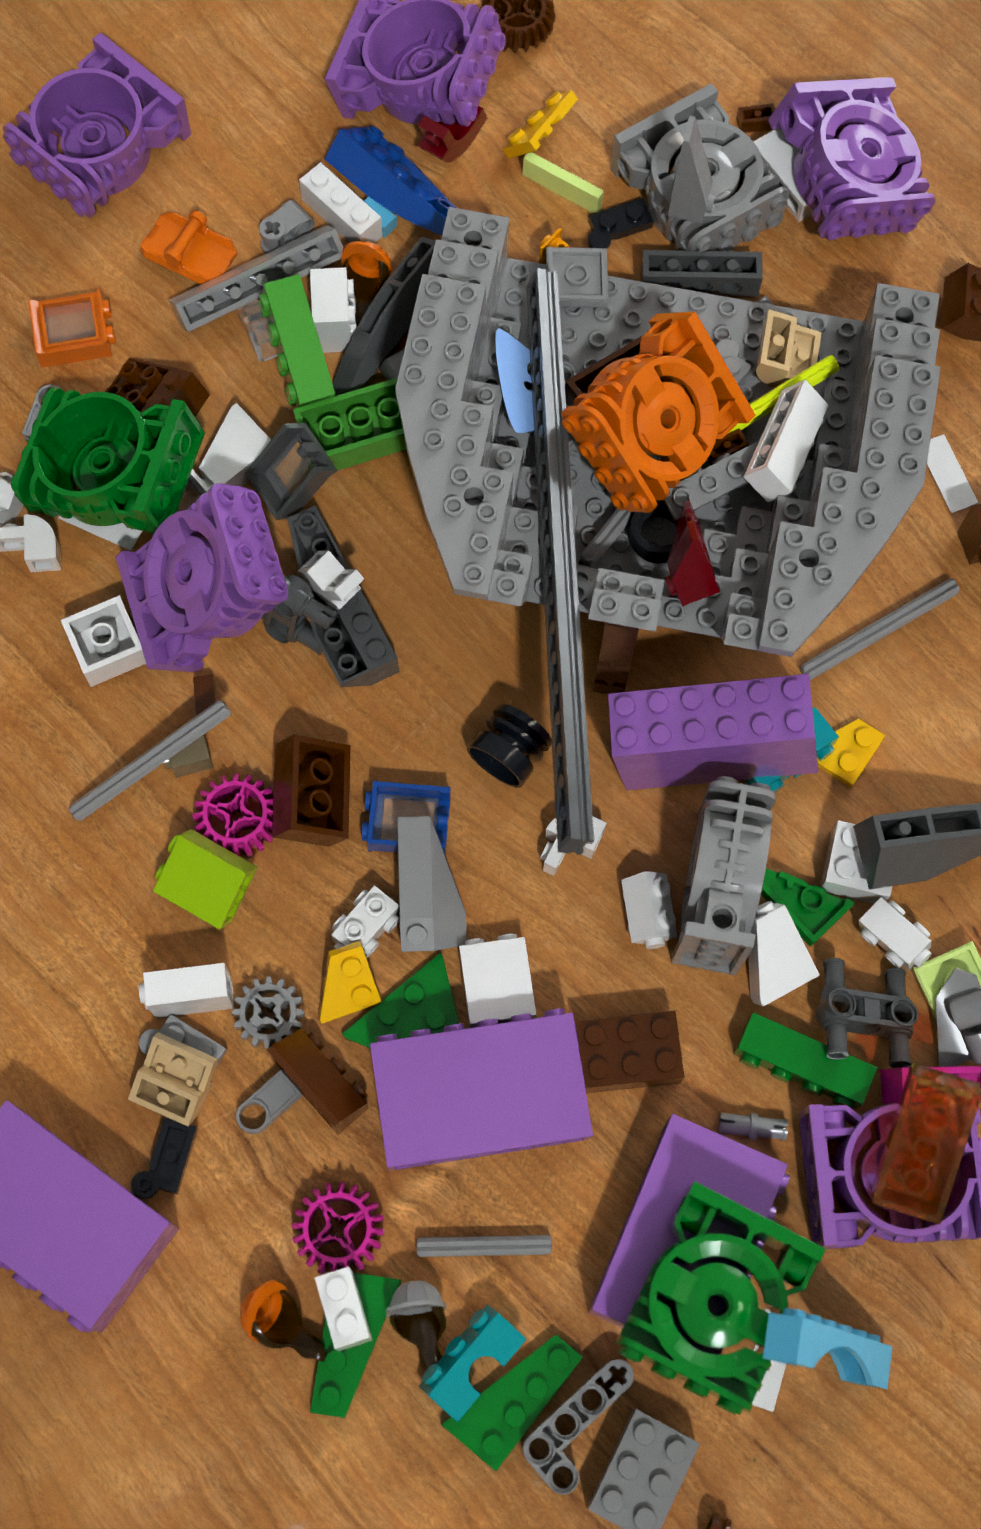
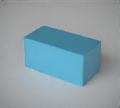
[364,196,397,238]

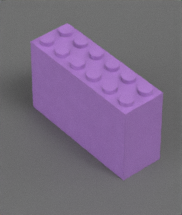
[608,674,818,790]
[370,1008,593,1171]
[0,1100,179,1333]
[588,1114,790,1355]

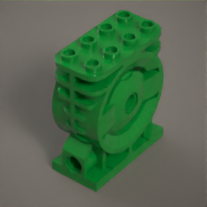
[11,387,205,535]
[615,1181,826,1415]

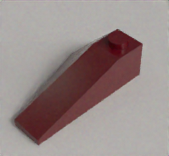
[665,499,720,606]

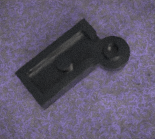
[588,198,654,250]
[131,1118,198,1199]

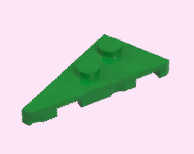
[761,868,855,947]

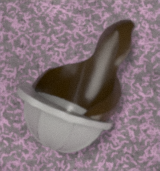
[386,1280,446,1372]

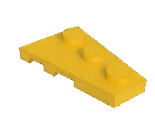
[502,90,578,159]

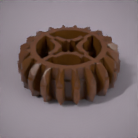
[479,0,555,54]

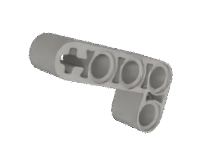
[522,1359,634,1495]

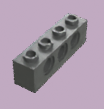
[640,250,763,297]

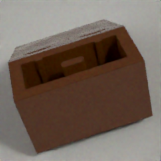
[941,263,981,341]
[105,358,210,417]

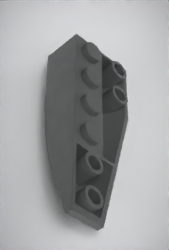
[333,236,435,396]
[287,506,399,687]
[853,803,981,890]

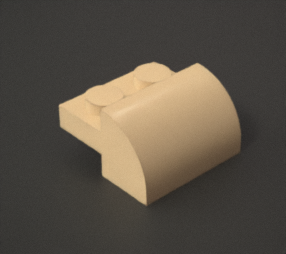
[756,309,822,388]
[128,1032,218,1127]

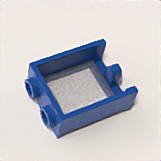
[362,781,451,855]

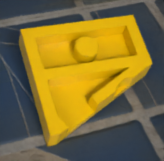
[817,719,886,788]
[319,941,382,1024]

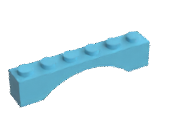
[763,1308,893,1389]

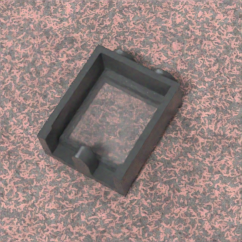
[245,423,338,520]

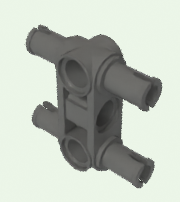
[261,575,338,656]
[815,958,918,1068]

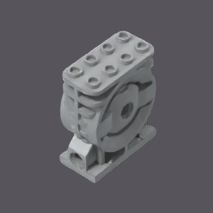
[610,83,789,252]
[671,776,776,976]

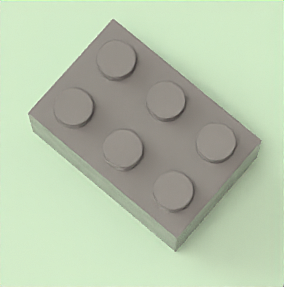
[586,1409,700,1529]

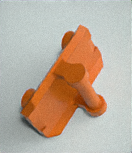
[140,210,238,284]

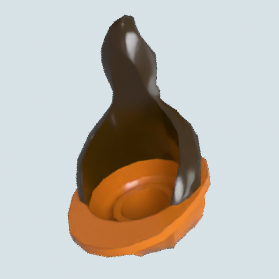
[342,241,392,327]
[240,1280,326,1362]

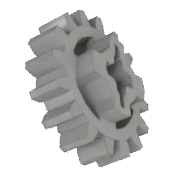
[232,976,305,1050]

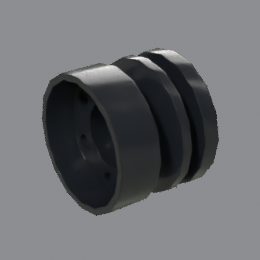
[467,703,552,788]

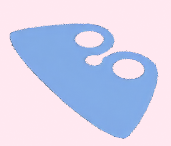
[495,328,534,433]

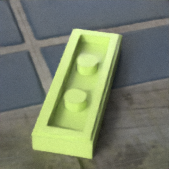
[523,152,604,213]

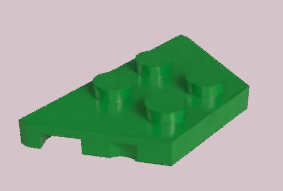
[342,953,459,1050]

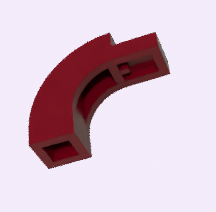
[418,106,487,163]

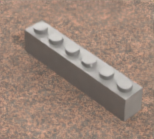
[168,225,344,332]

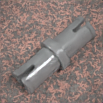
[718,1112,788,1141]

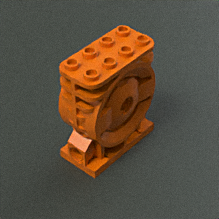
[561,311,756,513]

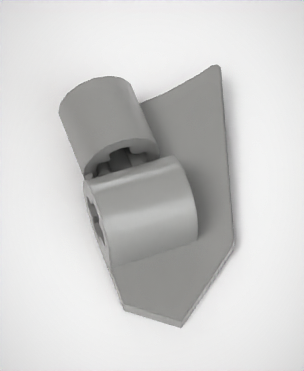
[936,967,981,1067]

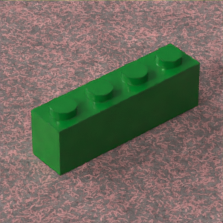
[734,1012,878,1109]

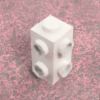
[621,871,677,949]
[331,885,400,958]
[859,897,932,971]

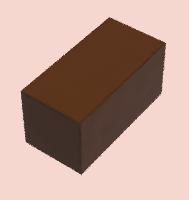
[736,103,775,133]
[707,428,749,465]
[193,675,217,715]

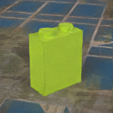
[153,829,258,930]

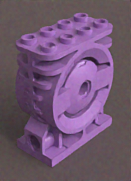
[325,0,506,127]
[3,32,191,218]
[768,77,936,240]
[115,483,288,672]
[798,1097,981,1250]

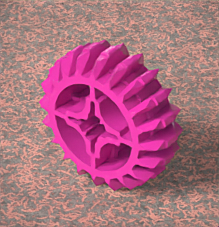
[192,773,273,858]
[292,1182,385,1274]

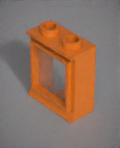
[28,289,116,368]

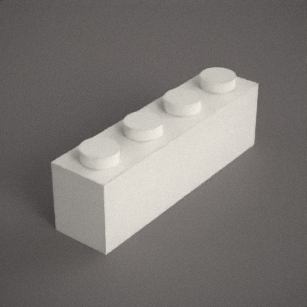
[743,380,829,502]

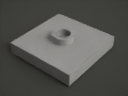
[546,247,608,307]

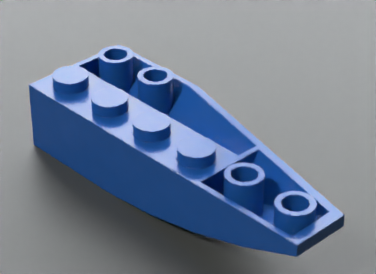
[325,126,456,235]

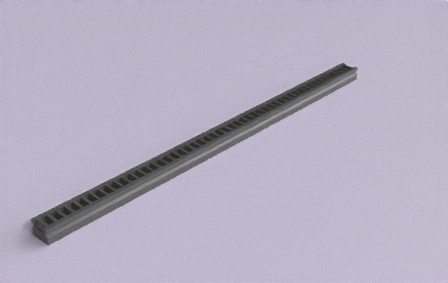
[526,268,594,855]

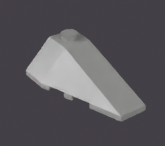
[667,115,716,224]
[397,816,467,952]

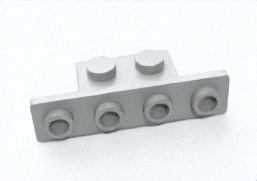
[663,440,760,520]

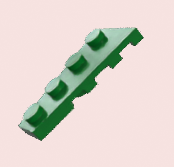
[310,1273,402,1418]
[441,1335,583,1472]

